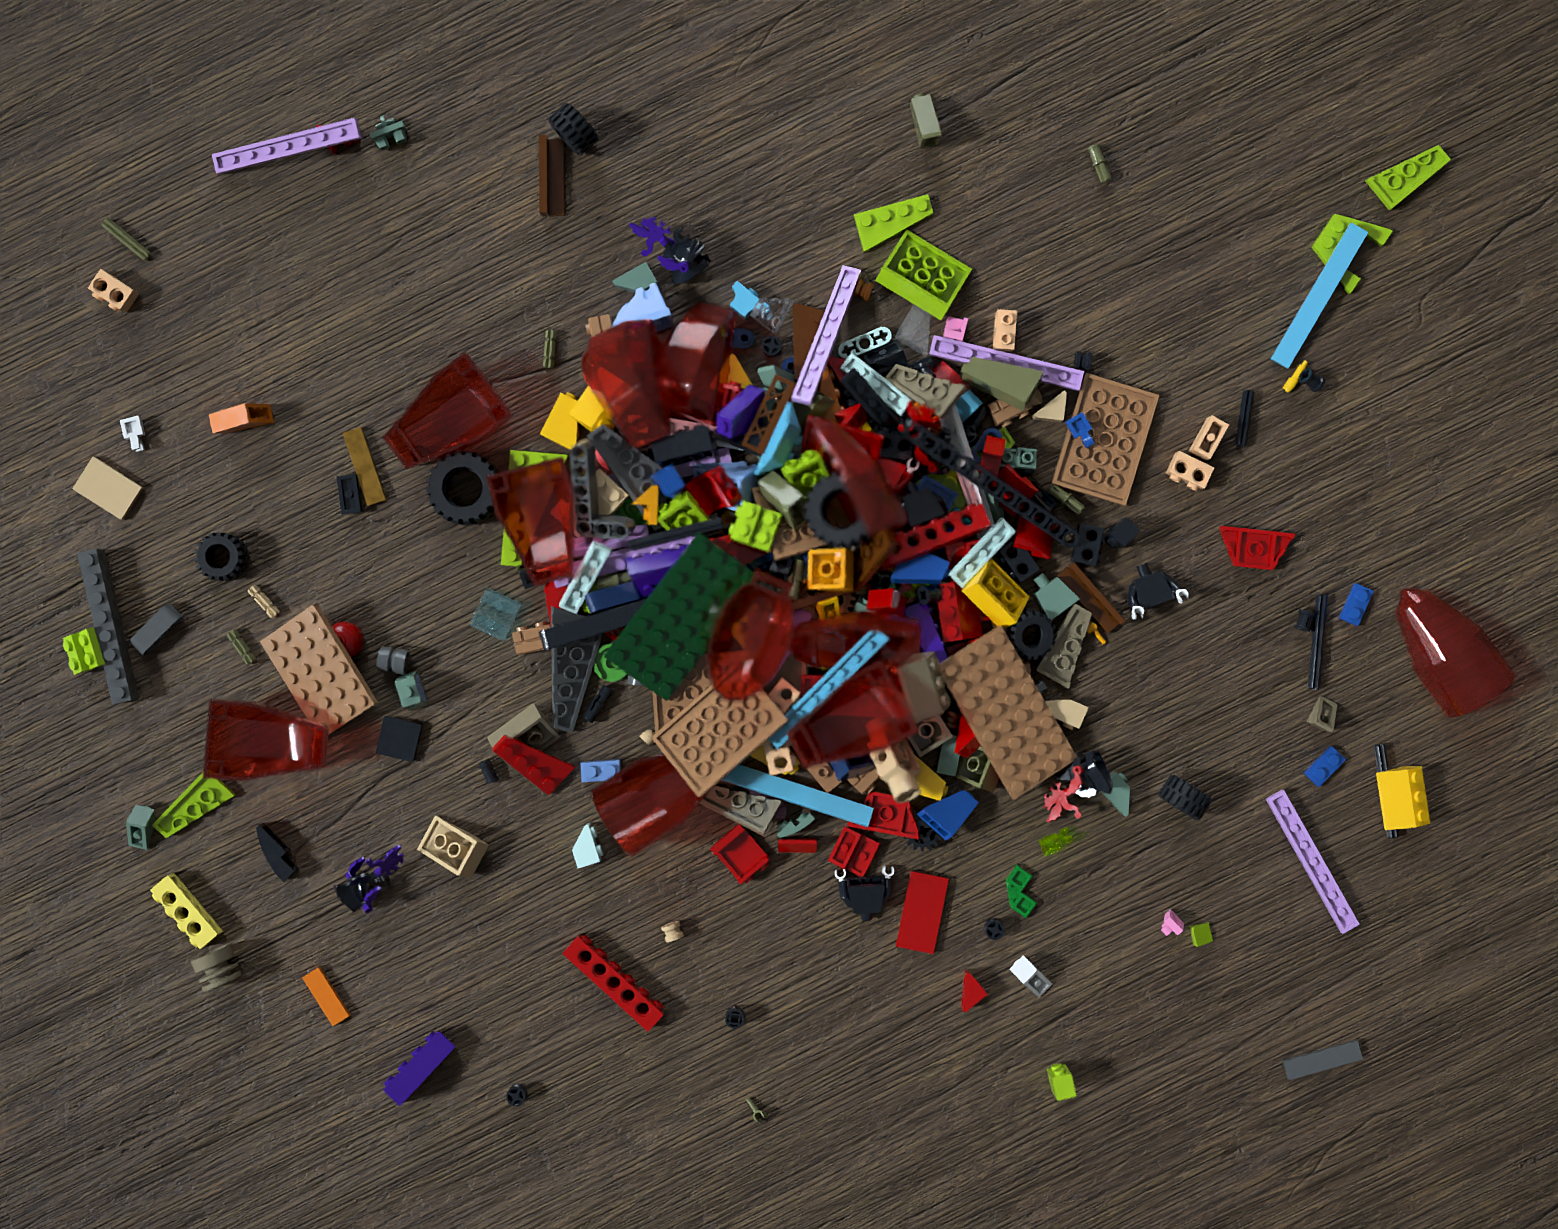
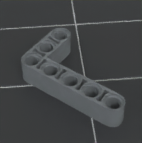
[570,439,635,540]

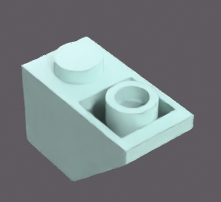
[572,823,603,868]

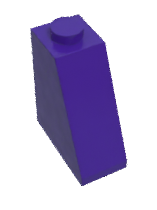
[716,385,765,438]

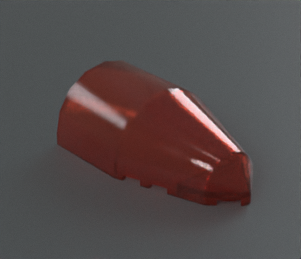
[807,417,909,546]
[1395,588,1516,718]
[781,610,922,690]
[591,753,709,857]

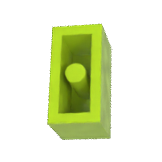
[1047,1063,1077,1101]

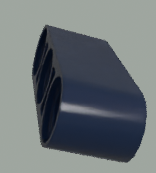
[585,581,644,615]

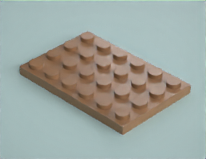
[1051,373,1159,506]
[260,603,378,740]
[651,661,789,798]

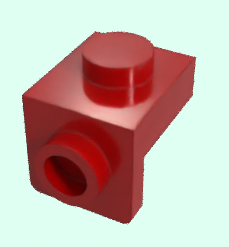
[721,381,745,407]

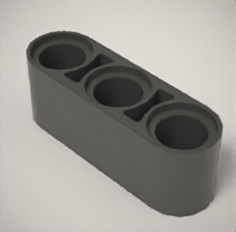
[129,603,184,656]

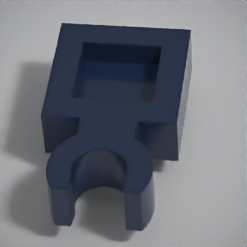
[745,552,773,573]

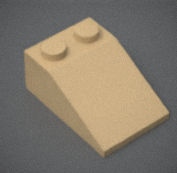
[562,468,630,528]
[417,815,489,879]

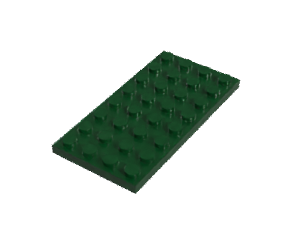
[604,532,761,701]

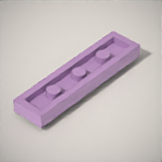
[571,524,649,557]

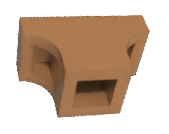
[803,751,842,793]

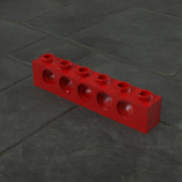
[879,503,991,572]
[562,934,665,1032]

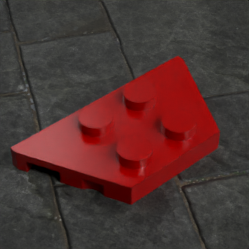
[1219,526,1295,570]
[847,791,920,840]

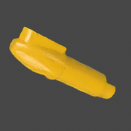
[1282,360,1308,393]

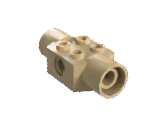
[865,717,921,803]

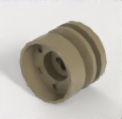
[190,944,242,992]

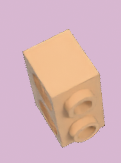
[88,269,139,313]
[993,309,1017,353]
[1166,451,1214,491]
[768,677,801,715]
[763,738,796,775]

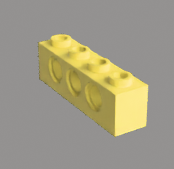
[150,873,223,949]

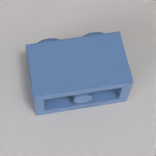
[580,759,622,782]

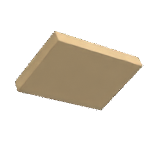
[72,457,143,520]

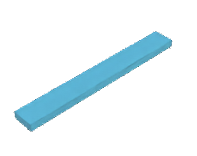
[1271,223,1368,368]
[768,625,889,749]
[722,765,874,827]

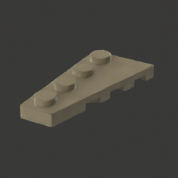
[885,364,967,420]
[1035,603,1092,689]
[695,786,782,836]

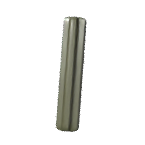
[101,218,152,261]

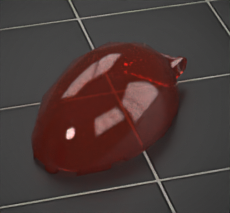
[707,568,795,702]

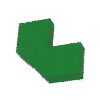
[1005,864,1037,918]

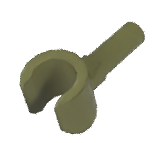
[746,1097,768,1123]

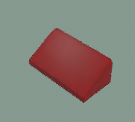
[778,837,817,853]

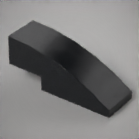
[256,823,299,882]

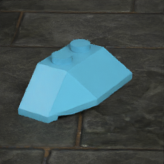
[754,402,803,476]

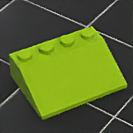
[875,229,972,320]

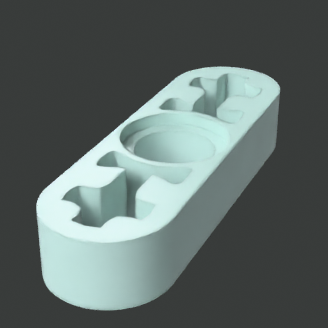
[838,327,891,360]

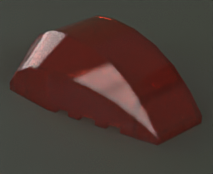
[644,302,735,427]
[581,319,670,449]
[383,351,513,469]
[486,456,575,586]
[786,660,919,769]
[203,699,329,781]

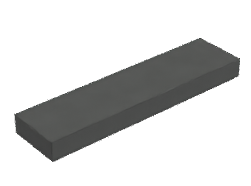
[1282,1039,1363,1080]

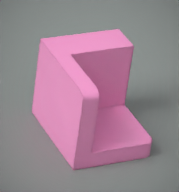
[943,316,968,342]

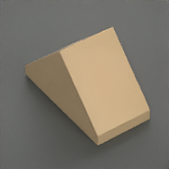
[1031,390,1067,423]

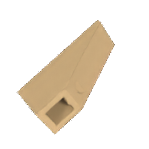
[1044,699,1088,730]

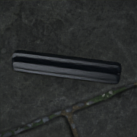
[1235,390,1254,447]

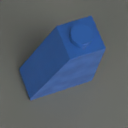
[890,544,951,584]
[917,790,979,840]

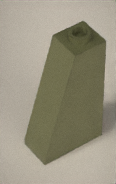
[961,357,1043,411]

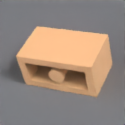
[1188,416,1229,461]

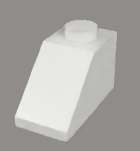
[1010,956,1052,997]

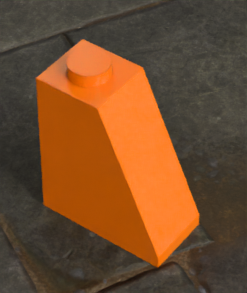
[209,403,274,434]

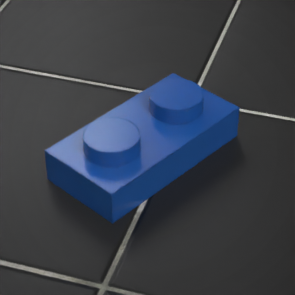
[917,475,958,511]
[1338,583,1374,626]
[1303,746,1346,787]

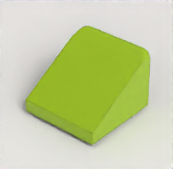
[1190,922,1213,947]

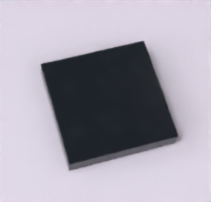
[375,716,423,762]

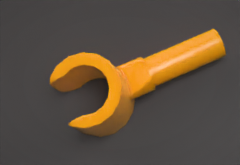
[1086,621,1106,644]

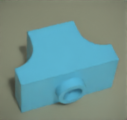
[730,281,767,320]
[956,389,982,423]

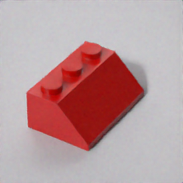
[938,582,983,643]

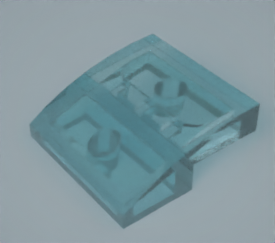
[470,588,522,641]

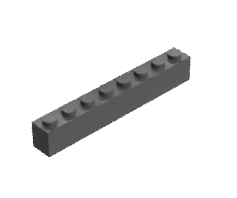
[77,549,139,704]

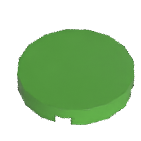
[593,643,627,682]

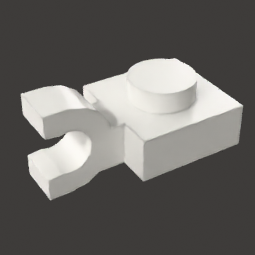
[120,415,145,452]

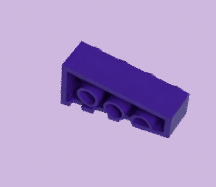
[625,544,688,597]
[904,602,949,663]
[383,1030,455,1106]

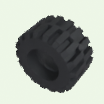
[548,102,599,156]
[194,532,249,581]
[1003,609,1057,660]
[1158,774,1212,820]

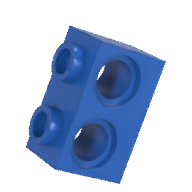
[650,465,685,497]

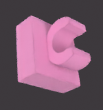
[1161,910,1184,936]

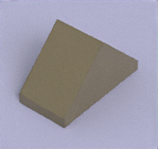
[1306,696,1338,732]

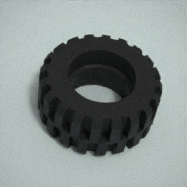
[426,450,504,526]
[804,472,883,549]

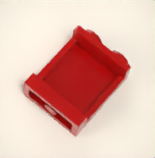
[682,465,743,516]
[710,823,770,884]

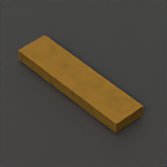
[343,427,387,506]

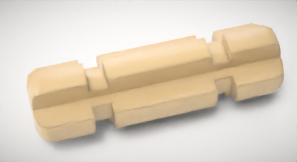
[248,585,279,618]

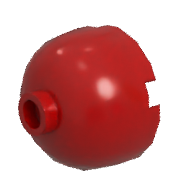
[332,622,364,659]

